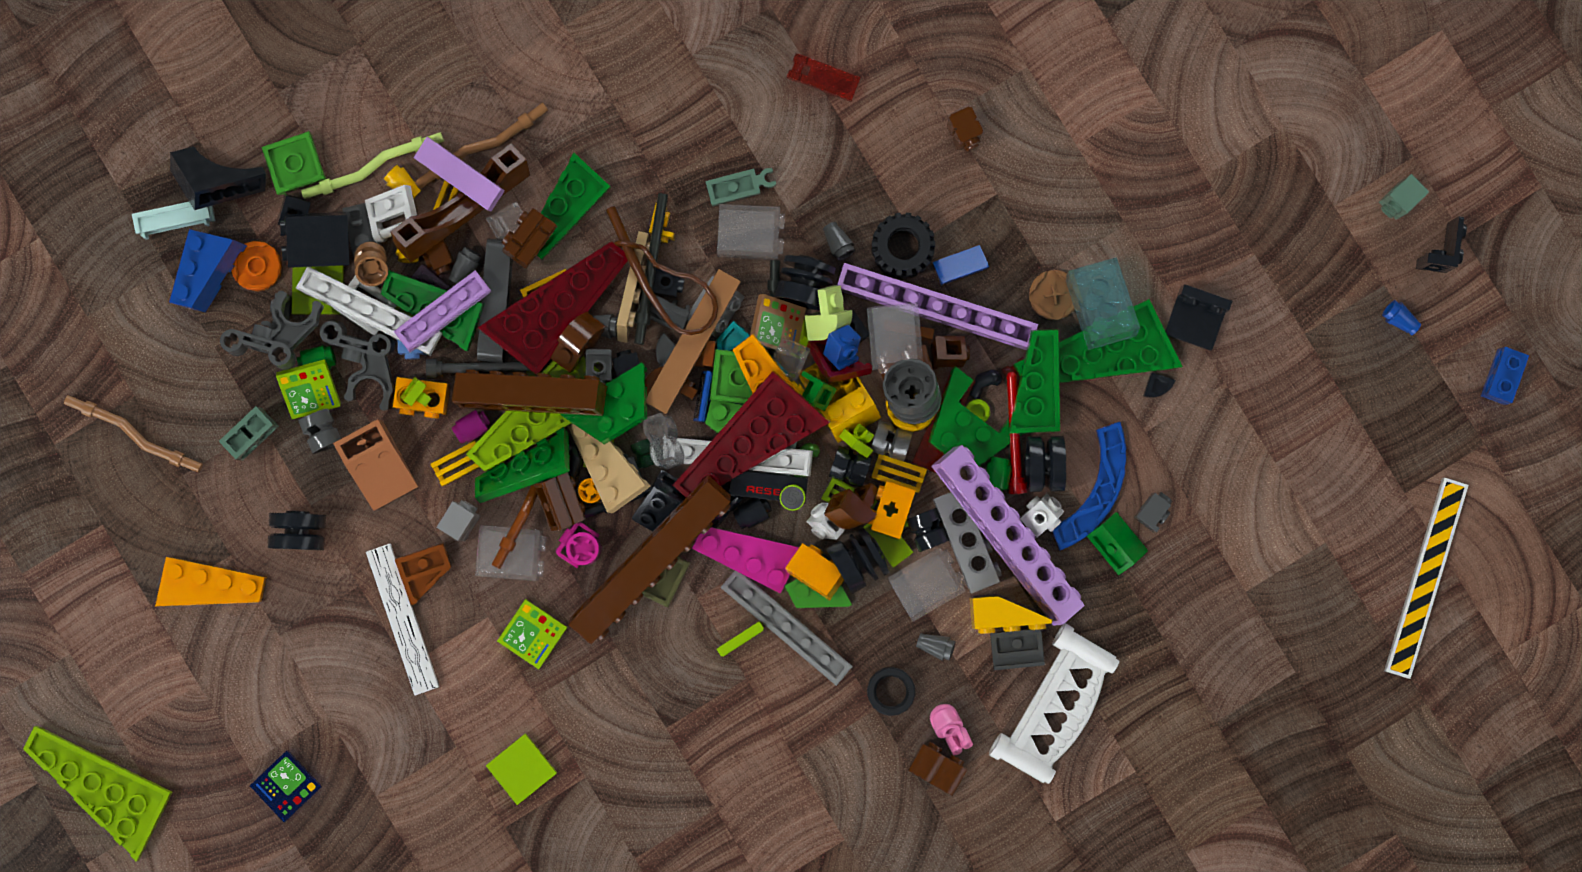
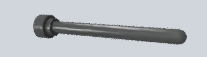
[426,358,548,379]

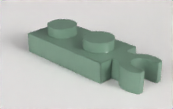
[705,168,776,207]

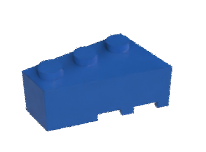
[169,229,247,313]

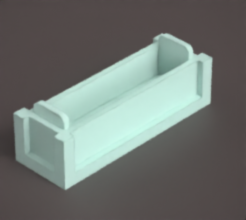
[132,202,215,240]

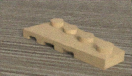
[616,231,650,343]
[568,424,651,513]

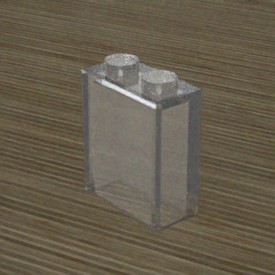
[717,204,785,260]
[867,302,924,374]
[475,525,547,581]
[887,547,967,622]

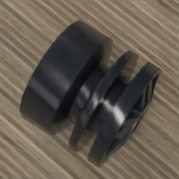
[774,255,836,311]
[826,527,890,594]

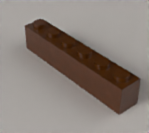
[452,370,607,416]

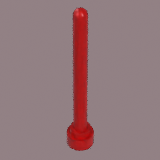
[1007,372,1028,494]

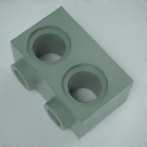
[1379,174,1429,220]
[219,406,279,461]

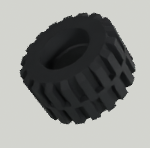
[872,212,935,279]

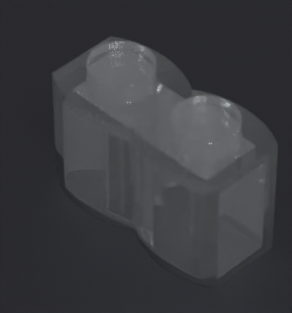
[643,413,684,469]

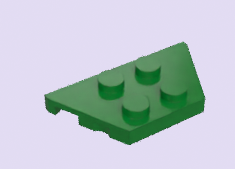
[560,363,647,445]

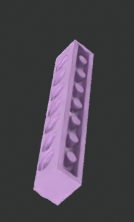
[837,263,1038,350]
[931,445,1085,626]

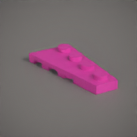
[692,527,799,593]

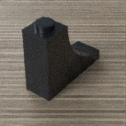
[170,146,266,210]

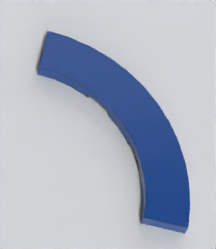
[1052,422,1126,551]

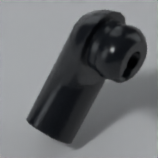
[968,369,1003,399]
[568,441,583,479]

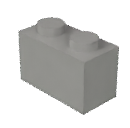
[436,500,480,541]

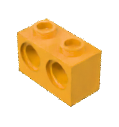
[393,377,450,419]

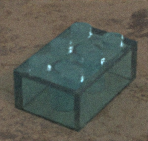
[1065,257,1140,350]

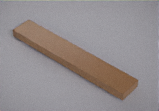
[645,269,741,415]

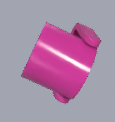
[556,522,602,568]

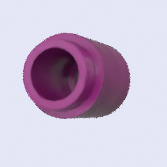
[451,409,491,444]

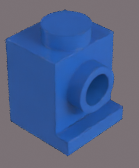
[823,324,861,370]

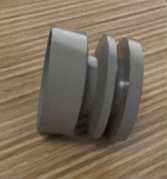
[883,359,942,425]

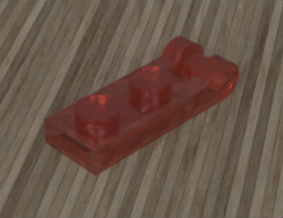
[786,53,861,102]

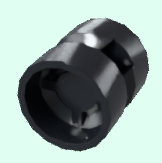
[829,446,872,487]
[906,508,950,553]

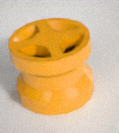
[578,478,601,504]

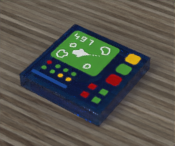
[250,750,322,822]

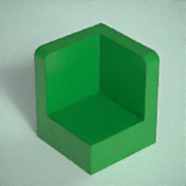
[801,370,837,411]

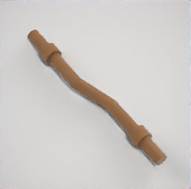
[415,102,549,190]
[64,395,203,473]

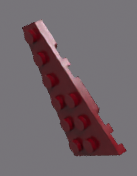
[477,241,628,375]
[673,371,831,497]

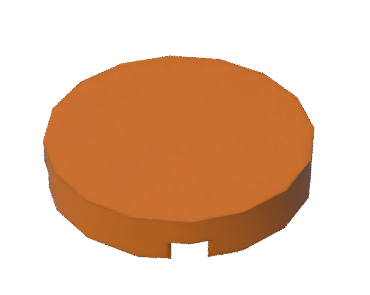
[232,241,282,292]

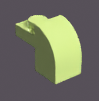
[805,285,852,341]

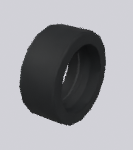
[867,667,915,716]

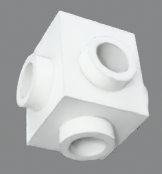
[1020,493,1064,537]
[806,502,845,540]

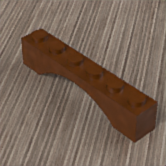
[390,144,530,263]

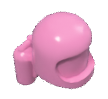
[930,704,973,755]

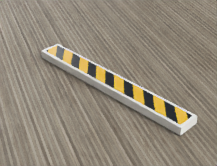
[1384,478,1469,679]

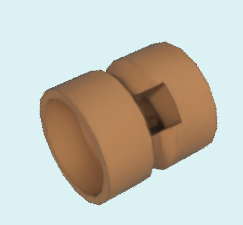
[354,242,388,286]

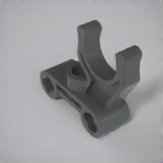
[220,291,324,370]
[320,321,395,411]

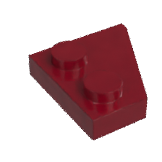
[807,339,873,384]

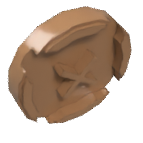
[1029,270,1079,320]

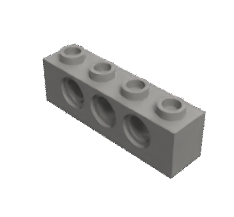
[933,492,1002,594]

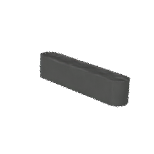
[477,239,513,363]

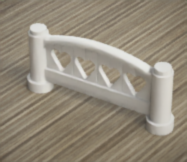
[989,623,1119,784]

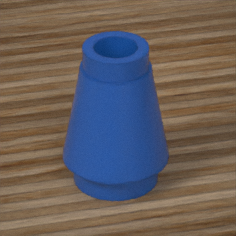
[1382,300,1421,335]

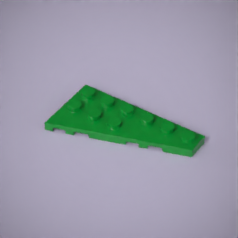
[1013,299,1183,383]

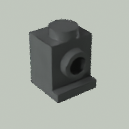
[586,349,612,384]
[1134,492,1173,533]

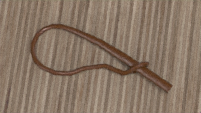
[606,206,718,335]

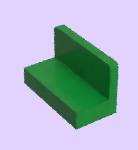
[1087,512,1148,575]

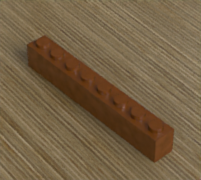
[569,475,731,644]

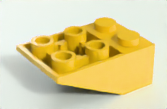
[797,363,881,443]
[970,596,1052,634]

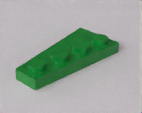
[381,270,485,351]
[1008,329,1060,433]

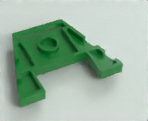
[928,367,1024,471]

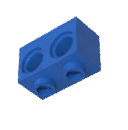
[1481,347,1529,405]

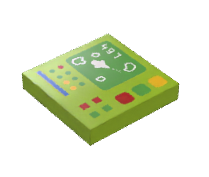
[276,359,341,419]
[497,599,568,670]

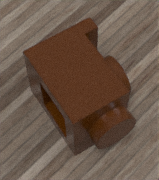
[423,239,455,276]
[931,336,970,369]

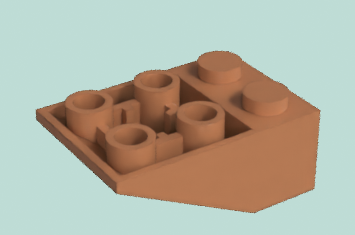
[333,419,418,511]

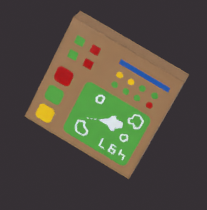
[750,294,806,357]

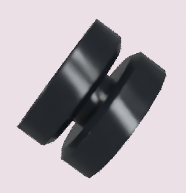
[1024,436,1066,492]
[267,511,326,550]

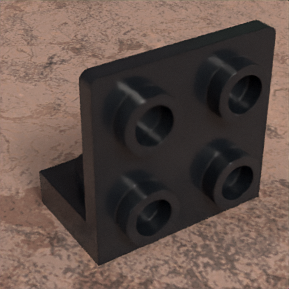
[1416,216,1467,273]
[1165,284,1233,351]
[632,469,686,532]

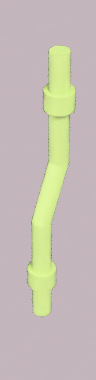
[301,132,444,199]

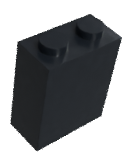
[280,212,350,268]

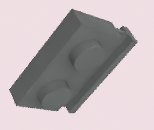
[990,629,1045,670]

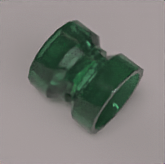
[630,437,662,469]

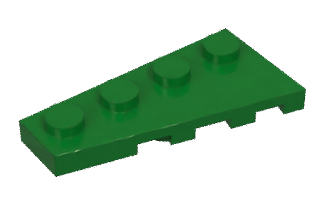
[537,153,611,260]
[475,427,570,503]

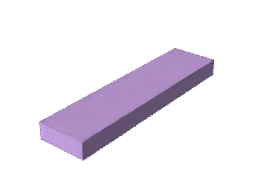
[413,137,505,211]
[394,270,492,353]

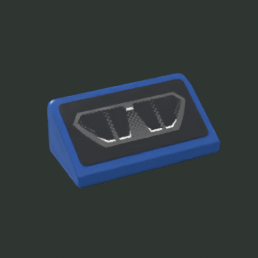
[693,371,713,423]

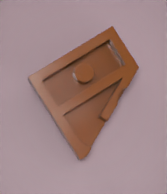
[395,542,452,605]

